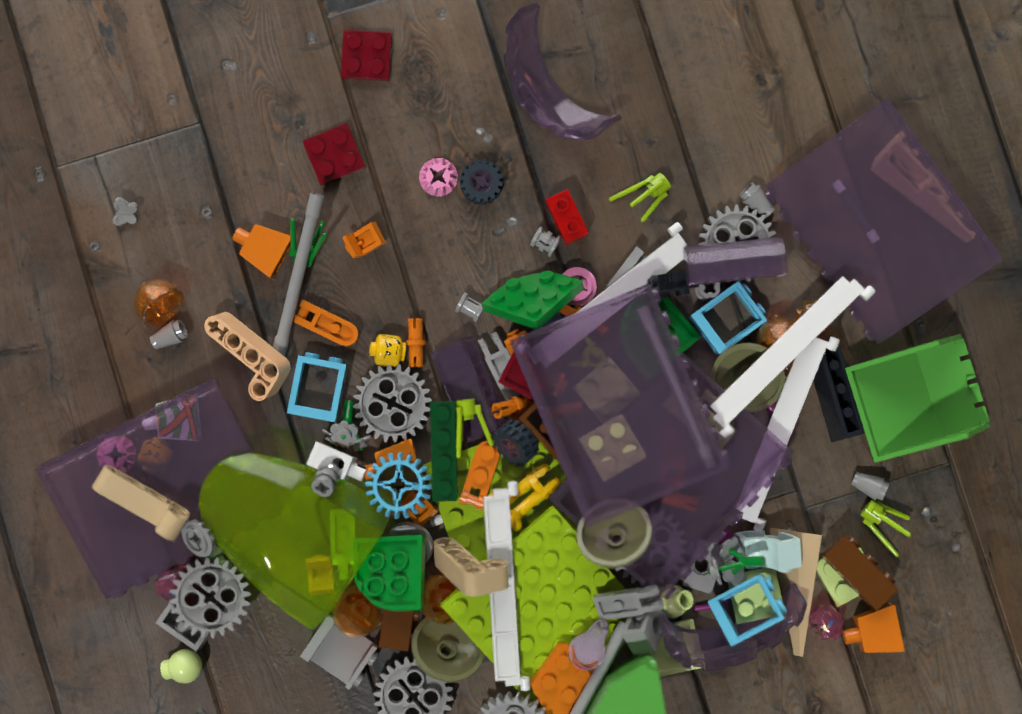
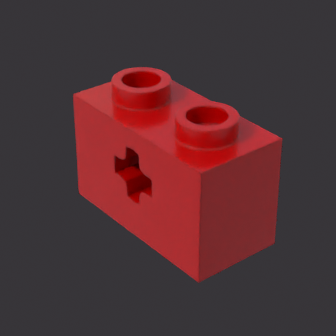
[545,189,589,247]

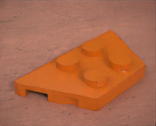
[530,642,606,714]

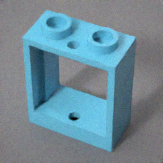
[689,281,767,356]
[287,352,348,423]
[708,574,787,646]

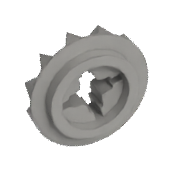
[182,519,216,557]

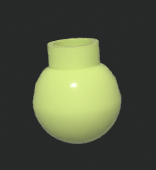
[655,584,693,618]
[160,649,202,683]

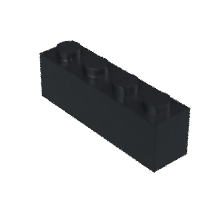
[813,341,865,443]

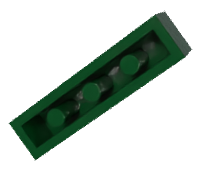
[430,401,458,502]

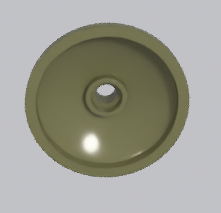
[711,343,785,412]
[577,498,652,568]
[411,611,485,682]

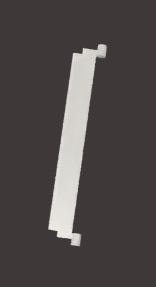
[516,222,687,368]
[710,276,876,440]
[735,336,840,530]
[483,481,530,691]

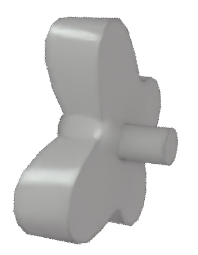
[113,197,138,225]

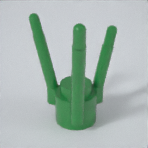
[289,218,327,268]

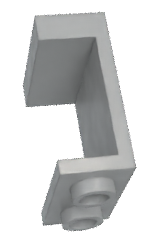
[300,613,379,689]

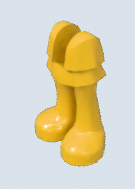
[488,463,561,533]

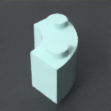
[734,530,802,573]

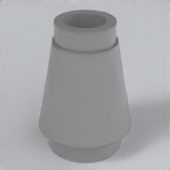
[739,182,775,218]
[150,320,188,349]
[851,472,890,501]

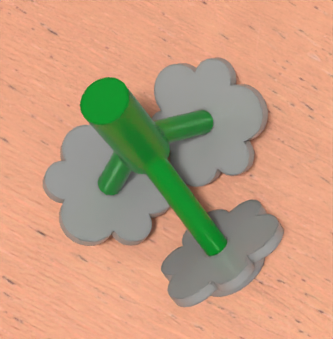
[322,400,372,451]
[708,537,766,587]

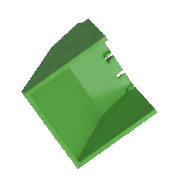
[845,334,990,463]
[584,654,666,714]

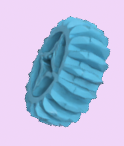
[365,452,432,519]

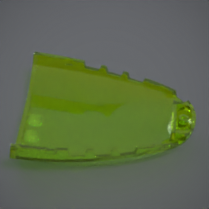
[199,453,392,630]

